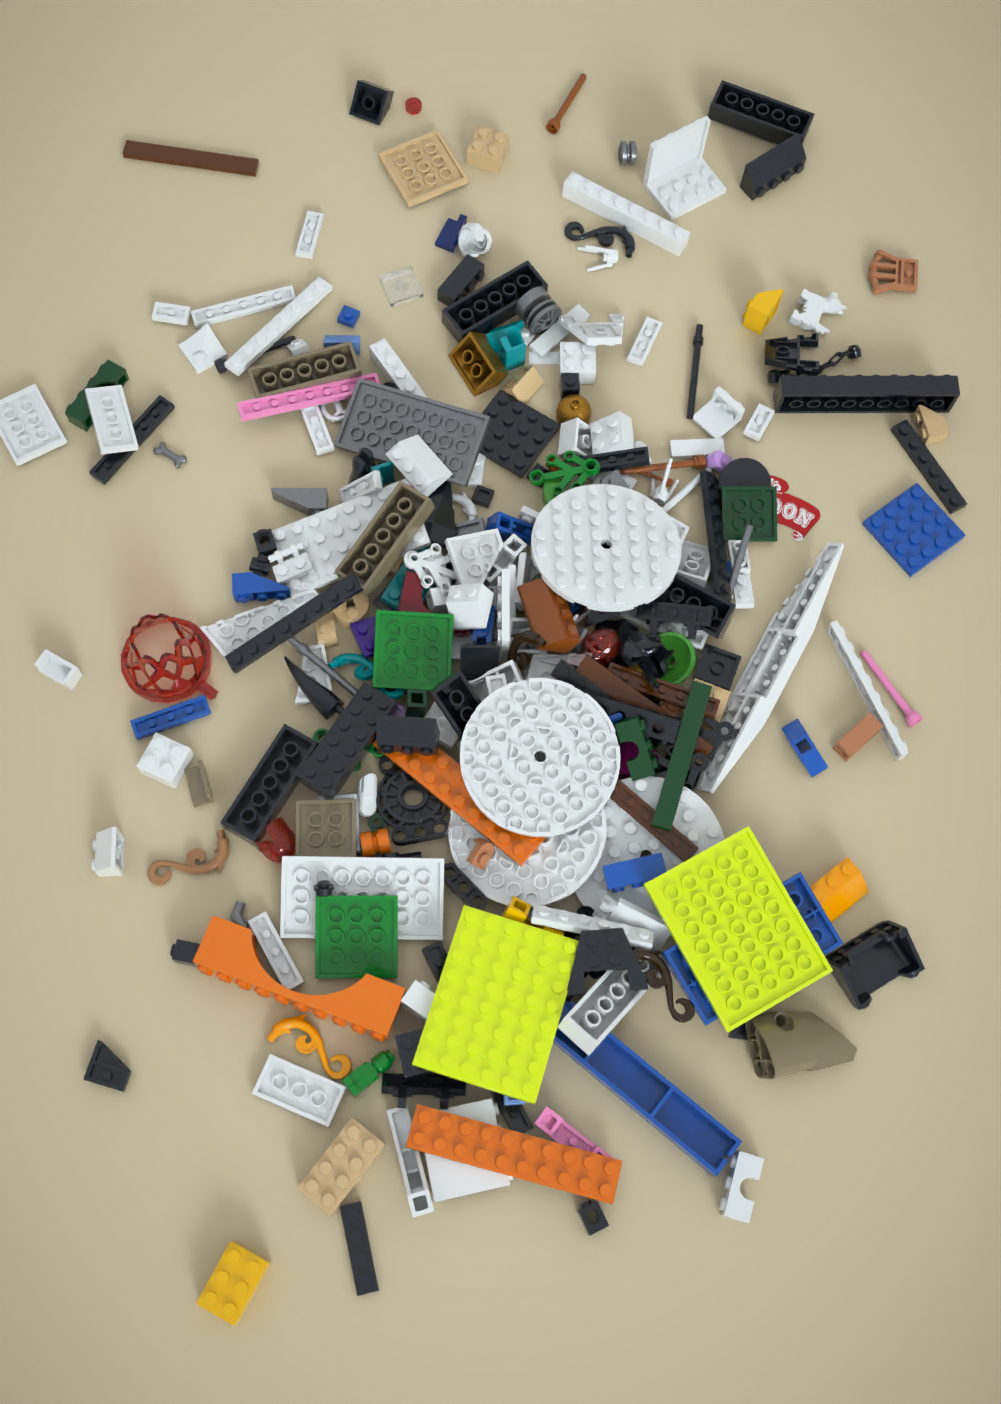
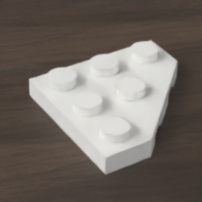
[444,528,504,585]

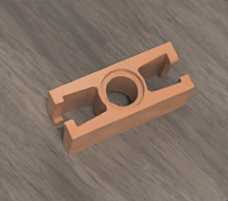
[833,713,884,762]

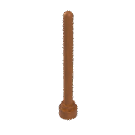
[546,73,586,134]
[621,454,706,475]

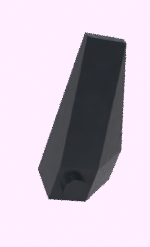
[424,481,457,549]

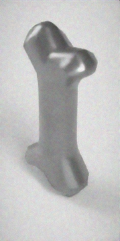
[153,442,187,468]

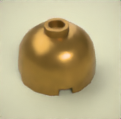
[556,394,591,426]

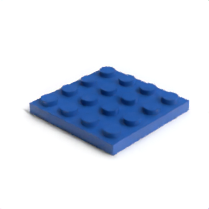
[862,483,966,577]

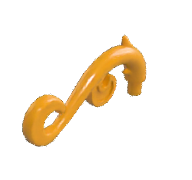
[266,1014,352,1080]

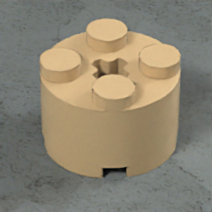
[332,592,370,629]

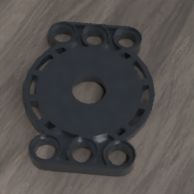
[376,756,449,846]

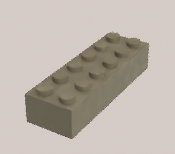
[247,341,362,398]
[334,480,435,598]

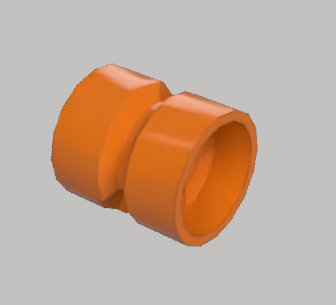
[359,828,391,857]

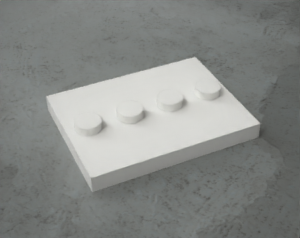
[0,384,67,466]

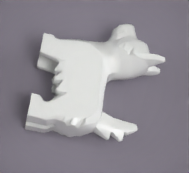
[788,289,847,335]

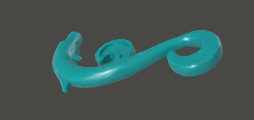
[327,653,405,699]

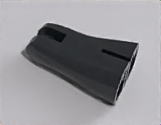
[348,448,376,484]

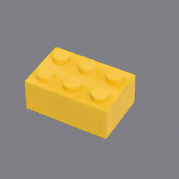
[196,1241,271,1326]

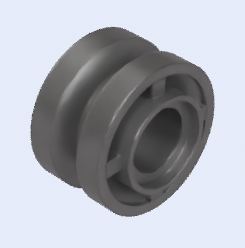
[618,141,637,166]

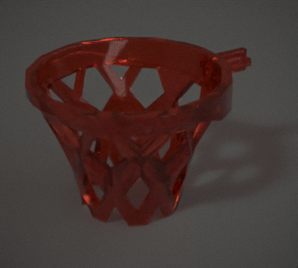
[121,613,218,703]

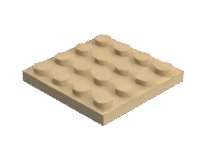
[378,129,468,208]

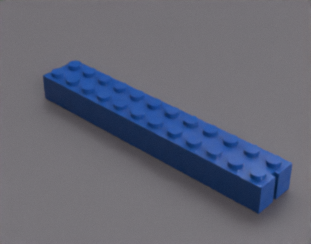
[553,1000,742,1177]

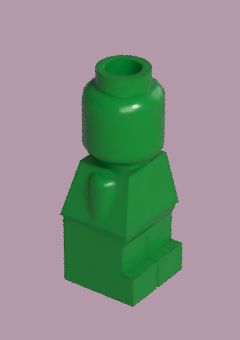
[342,1050,395,1098]

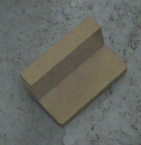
[184,760,214,808]

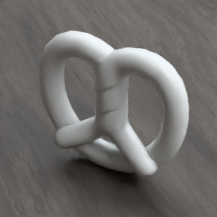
[320,398,351,423]

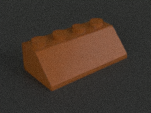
[517,578,581,654]

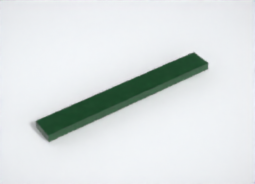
[651,681,712,832]

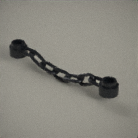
[767,345,862,384]

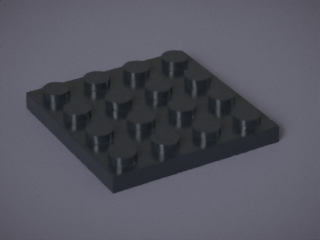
[479,390,560,478]

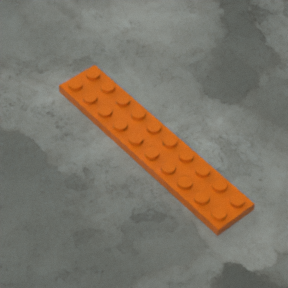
[373,715,547,867]
[405,1104,622,1205]

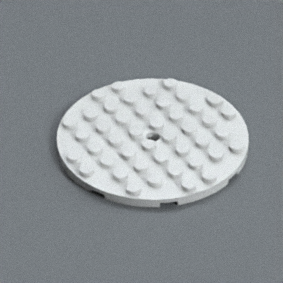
[531,484,681,612]
[460,678,620,837]
[448,752,607,908]
[575,776,725,918]

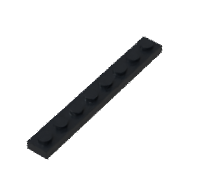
[700,469,731,601]
[224,573,364,673]

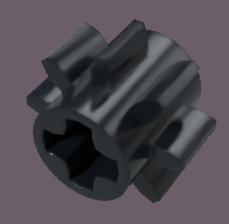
[249,554,271,576]

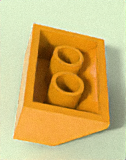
[810,857,869,923]

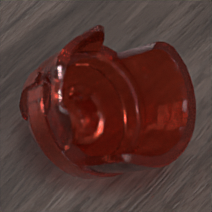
[581,628,620,666]
[256,817,296,863]

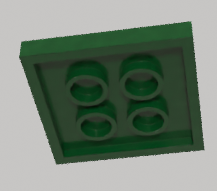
[721,486,777,542]

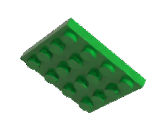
[372,610,454,691]
[315,895,398,978]

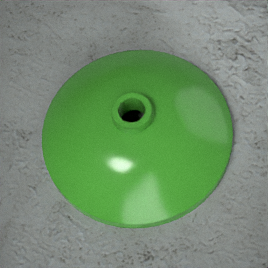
[659,632,696,685]

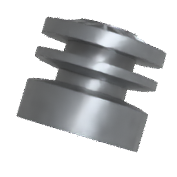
[515,286,562,335]

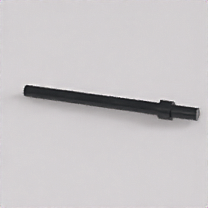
[686,324,704,419]

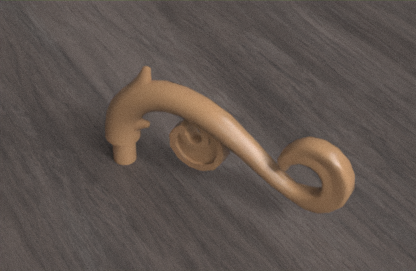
[147,830,230,885]

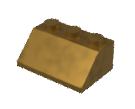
[448,331,509,396]

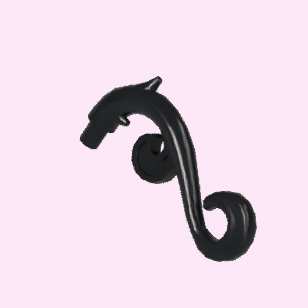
[564,221,635,258]

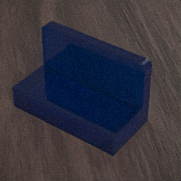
[435,214,467,253]

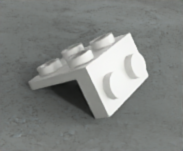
[693,386,745,438]

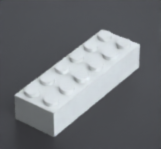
[558,945,668,1056]

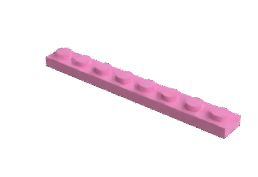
[237,373,380,422]

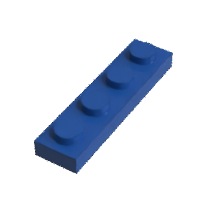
[130,694,212,740]

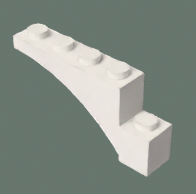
[387,1105,434,1218]

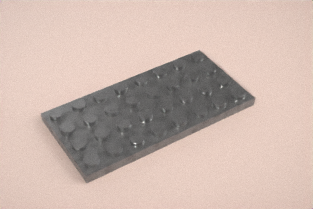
[334,378,492,487]

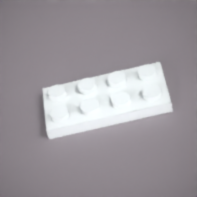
[85,385,138,455]
[252,1054,347,1127]

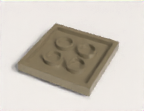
[295,799,356,857]

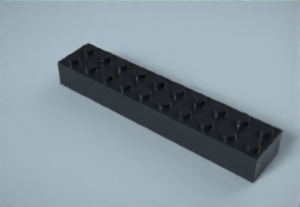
[773,374,960,413]

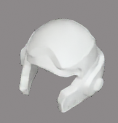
[458,222,492,257]

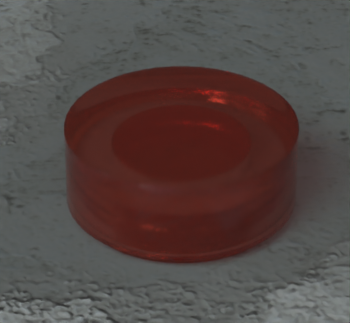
[405,97,422,115]

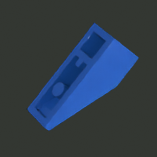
[486,511,534,546]

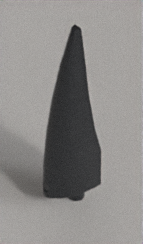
[284,656,345,720]

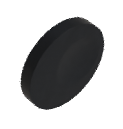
[718,458,771,497]

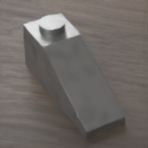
[271,488,328,516]

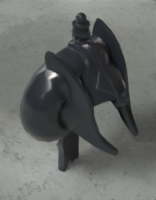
[619,631,674,688]

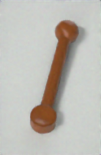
[638,472,673,486]

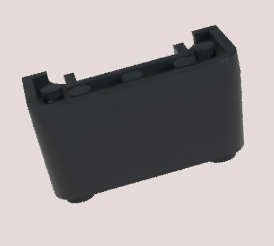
[825,920,925,1010]

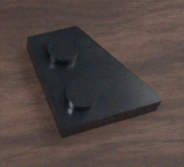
[83,1040,132,1092]

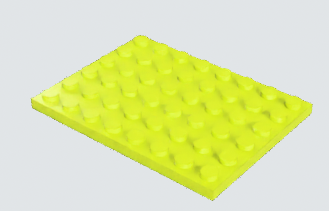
[643,826,833,1032]
[412,905,579,1105]

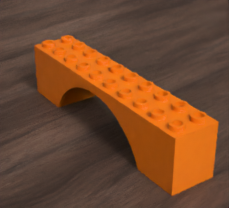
[193,915,406,1042]

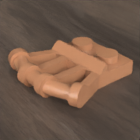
[868,250,918,295]

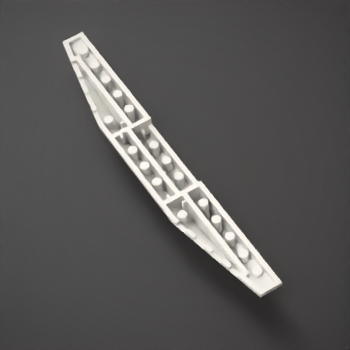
[696,543,844,794]

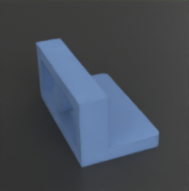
[323,335,360,355]

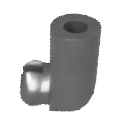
[230,901,249,928]

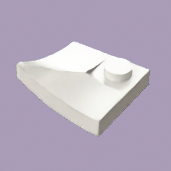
[178,323,228,374]

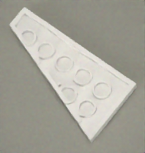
[200,588,319,661]

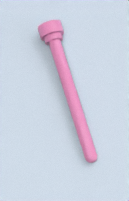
[860,650,923,727]

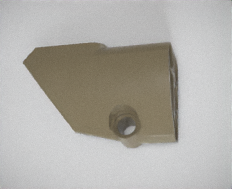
[745,1012,857,1079]

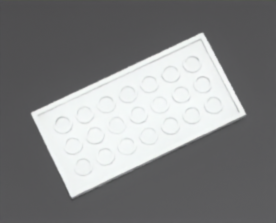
[272,479,432,597]
[280,856,444,940]

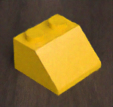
[742,289,784,335]

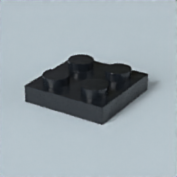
[693,644,742,691]

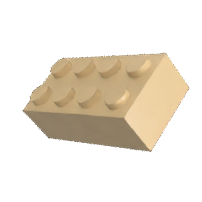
[297,1118,386,1216]

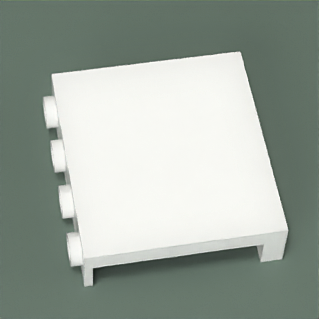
[425,1098,513,1202]

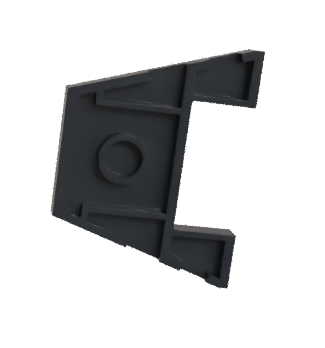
[764,333,819,376]
[567,928,648,996]

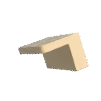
[501,366,544,403]

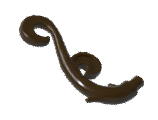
[508,631,547,670]
[633,948,695,1023]

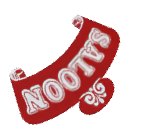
[719,475,820,541]

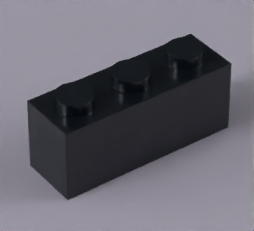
[437,254,485,306]

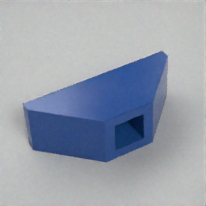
[781,718,829,777]

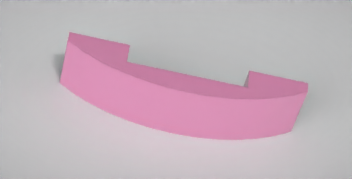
[534,1106,613,1158]

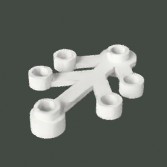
[403,543,459,595]

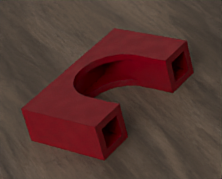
[396,571,472,638]

